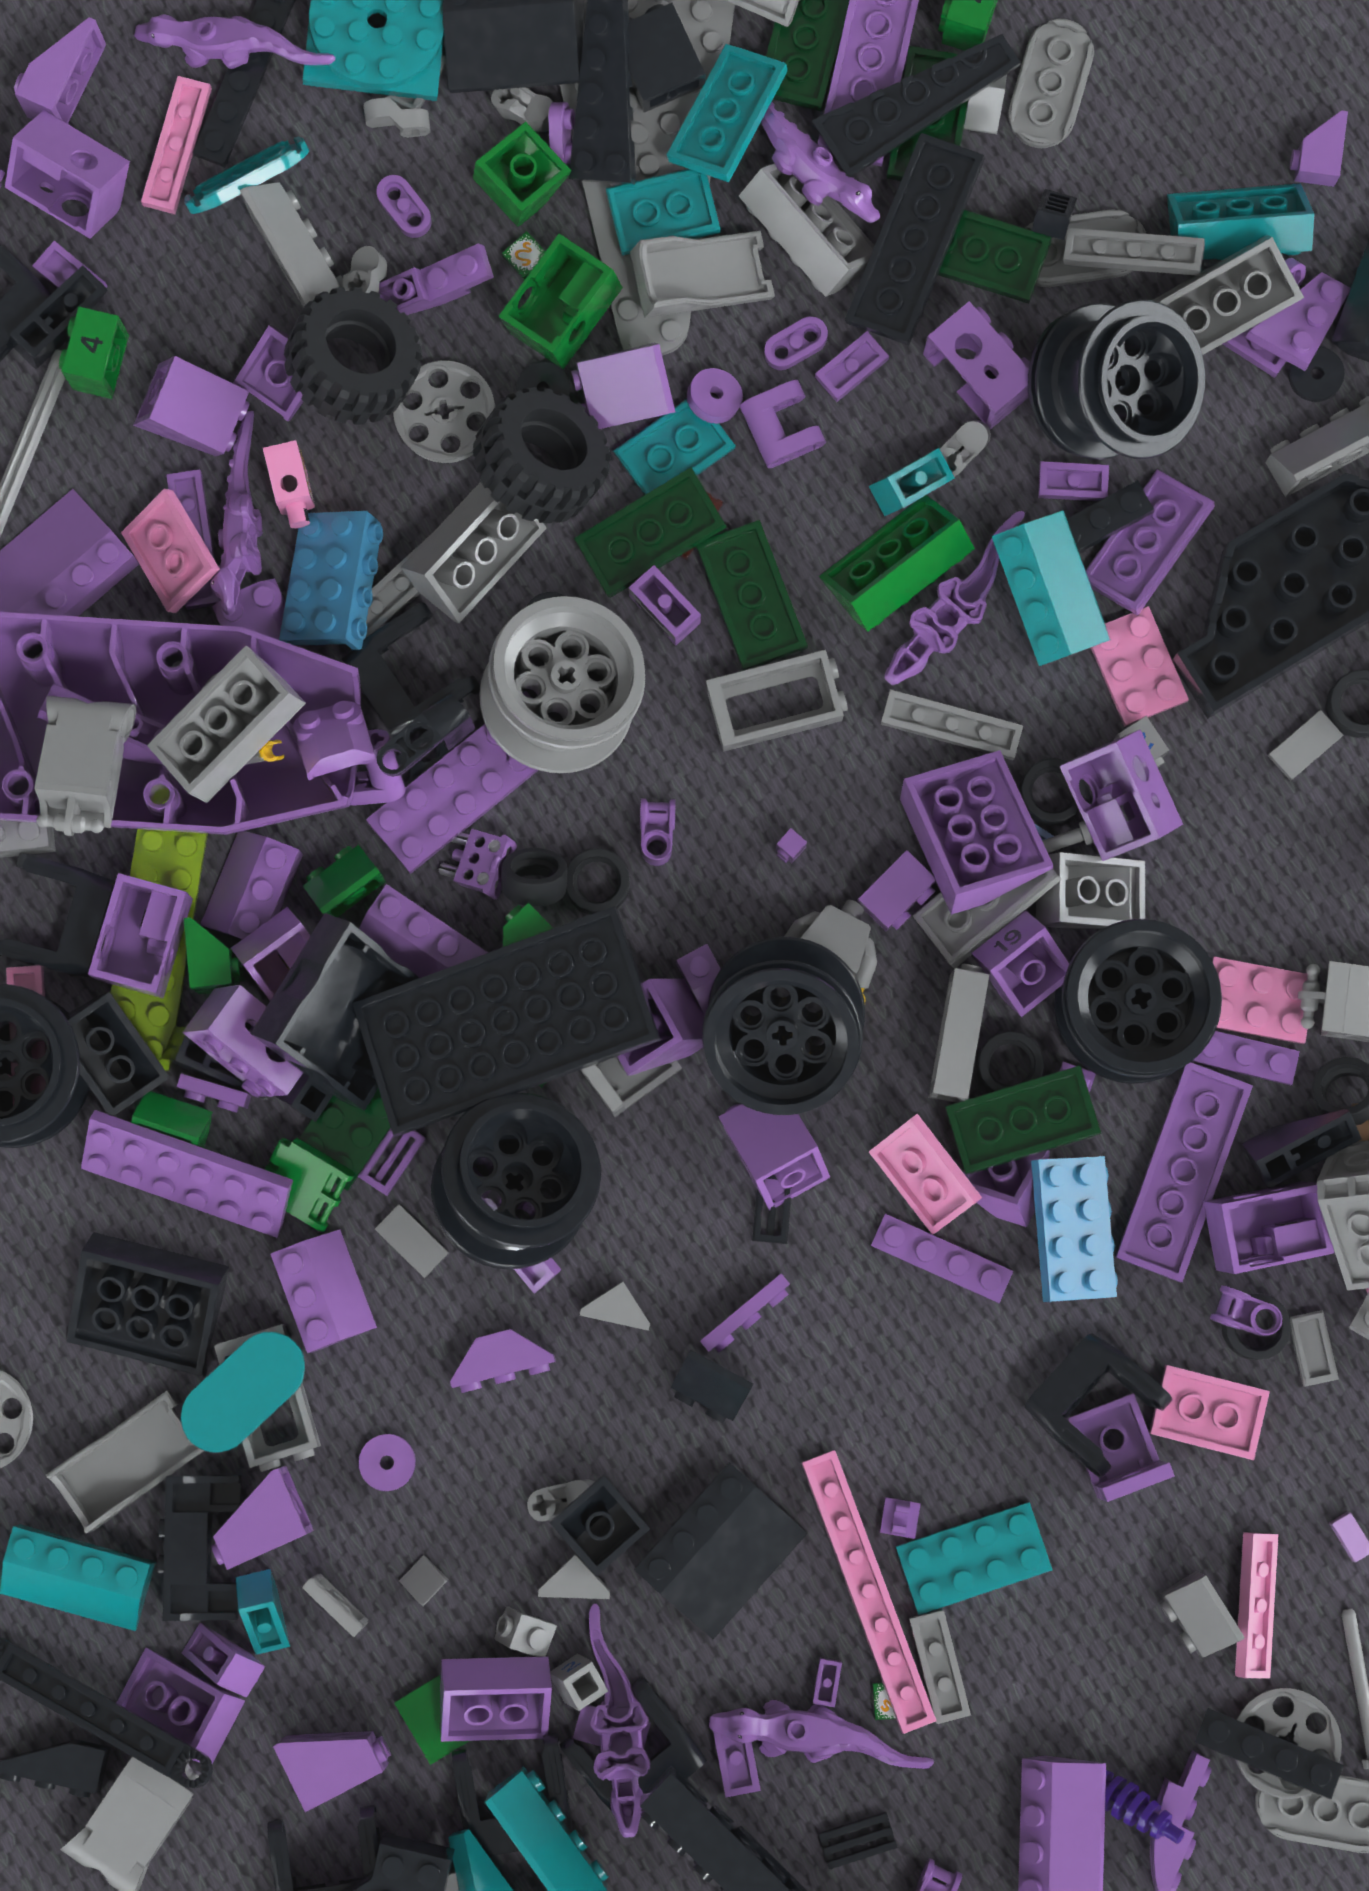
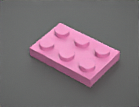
[121,488,220,613]
[1091,606,1189,727]
[1212,957,1308,1044]
[869,1114,982,1235]
[1149,1365,1270,1460]

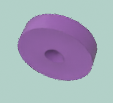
[687,368,743,424]
[359,1434,416,1491]

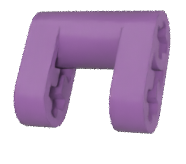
[740,380,826,468]
[350,729,406,806]

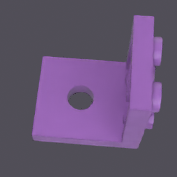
[1067,1393,1175,1502]

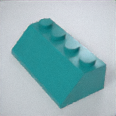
[1167,183,1314,261]
[992,511,1111,666]
[0,1524,156,1631]
[485,1766,609,1891]

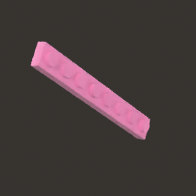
[801,1450,936,1734]

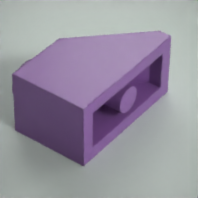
[1290,111,1348,187]
[676,944,720,1015]
[182,1622,265,1698]

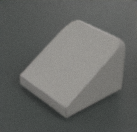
[399,1555,449,1607]

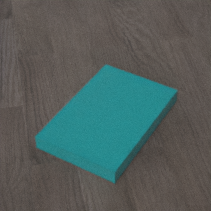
[606,169,721,256]
[613,399,736,495]

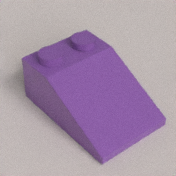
[14,17,106,124]
[117,1648,245,1764]

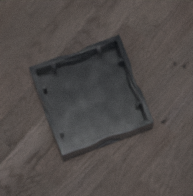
[250,913,419,1111]

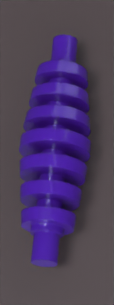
[1105,1769,1185,1844]

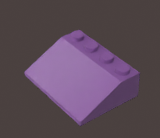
[0,489,139,617]
[900,750,1053,915]

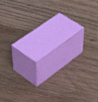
[1329,1512,1369,1563]

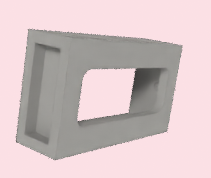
[706,650,848,752]
[928,964,990,1103]
[214,1324,321,1472]

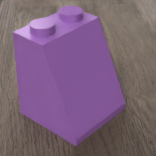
[571,343,675,429]
[133,356,249,456]
[617,979,705,1076]
[718,1104,830,1211]
[211,1466,314,1570]
[273,1731,391,1812]

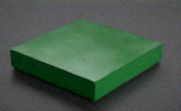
[394,1674,469,1765]

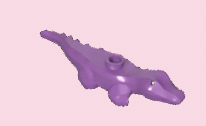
[134,14,335,69]
[761,102,880,223]
[211,411,262,615]
[885,511,1025,685]
[589,1604,650,1838]
[709,1700,934,1769]

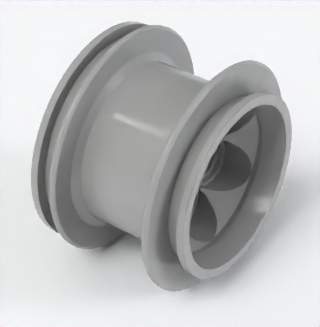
[480,596,645,773]

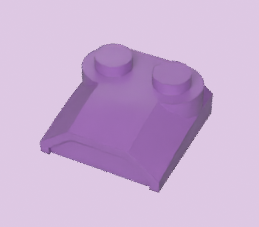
[233,325,303,421]
[212,578,285,640]
[293,701,376,780]

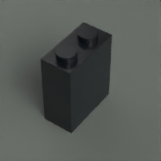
[628,3,706,113]

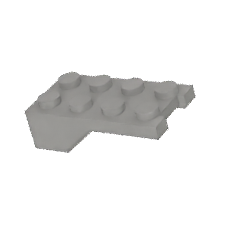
[630,231,775,318]
[46,1390,204,1533]

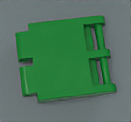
[264,1138,355,1232]

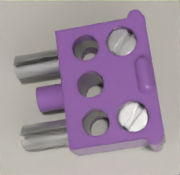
[439,829,517,900]

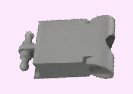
[34,696,136,836]
[1298,961,1369,1042]
[60,1757,201,1891]

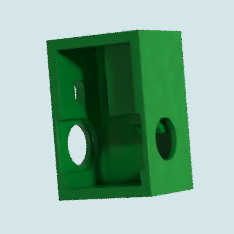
[499,234,623,370]

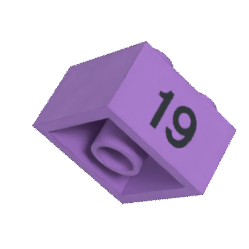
[971,910,1069,1017]

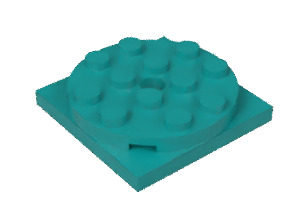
[303,0,444,101]

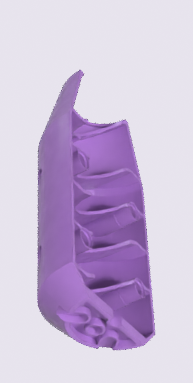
[0,612,361,835]

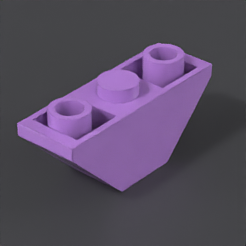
[450,1329,556,1393]

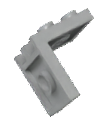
[581,1057,682,1118]

